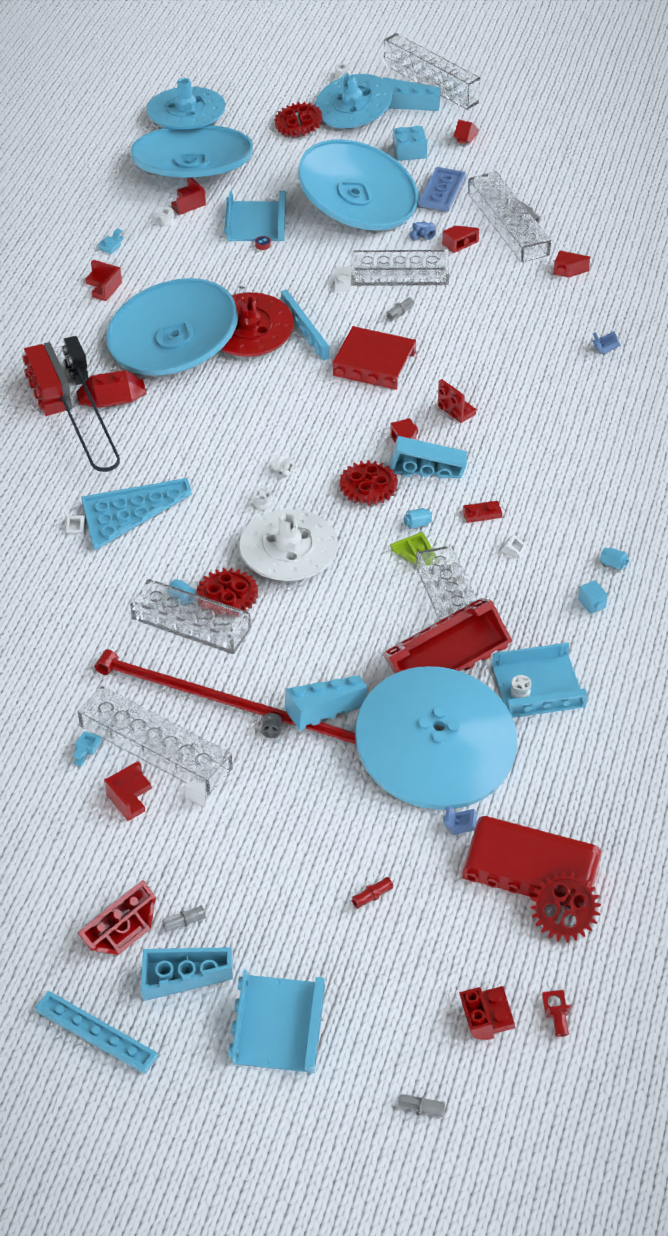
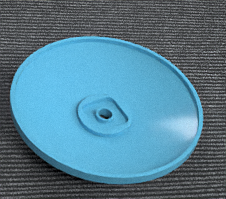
[131,125,253,177]
[298,139,418,230]
[106,278,238,375]
[355,666,517,810]

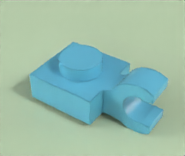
[98,228,124,254]
[73,731,102,766]

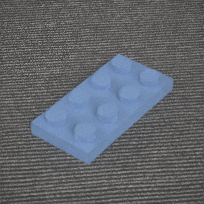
[419,167,466,212]

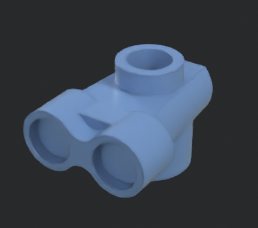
[410,221,436,240]

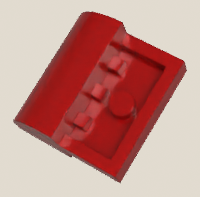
[459,986,515,1040]

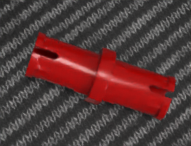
[351,877,393,909]

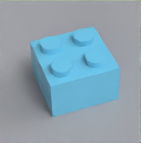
[392,126,428,161]

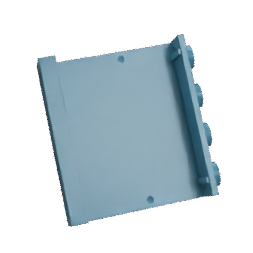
[224,191,286,241]
[492,642,587,718]
[228,970,326,1073]

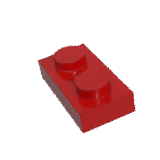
[462,500,502,523]

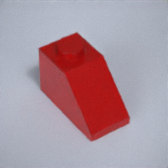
[453,119,479,145]
[442,225,479,253]
[553,250,591,278]
[390,418,418,443]

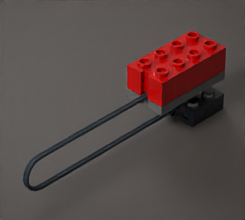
[22,336,120,472]

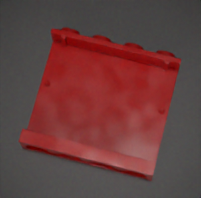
[332,326,416,390]

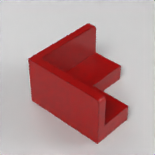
[171,177,206,215]
[85,259,122,301]
[104,761,152,821]

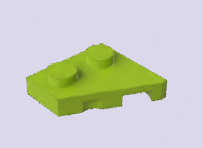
[390,531,437,567]

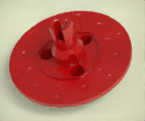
[221,292,294,357]

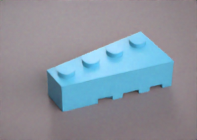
[383,77,441,111]
[389,436,467,478]
[141,947,233,1001]

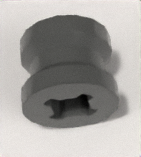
[261,713,283,738]

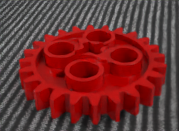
[274,102,323,138]
[340,460,398,506]
[197,567,258,618]
[530,871,601,943]

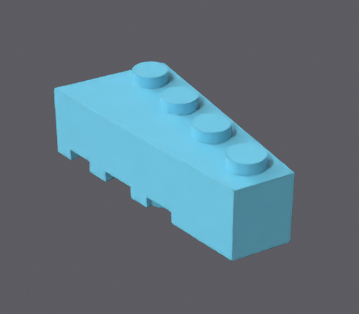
[284,675,367,731]

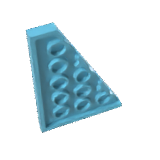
[81,478,192,550]

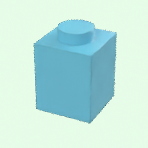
[578,580,608,614]

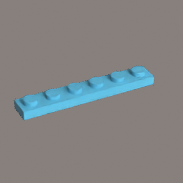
[279,289,329,361]
[35,991,158,1074]

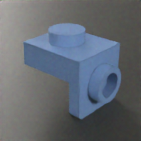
[592,331,621,354]
[443,806,478,835]

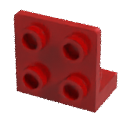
[438,379,477,423]

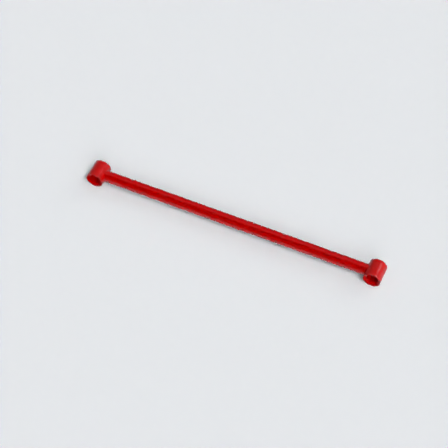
[94,649,356,744]

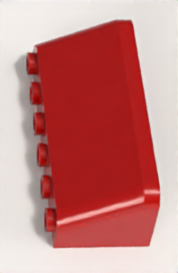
[382,598,513,674]
[462,816,602,908]

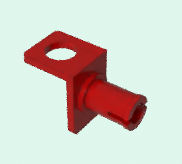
[542,990,571,1037]

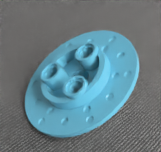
[315,73,392,128]
[147,78,226,129]

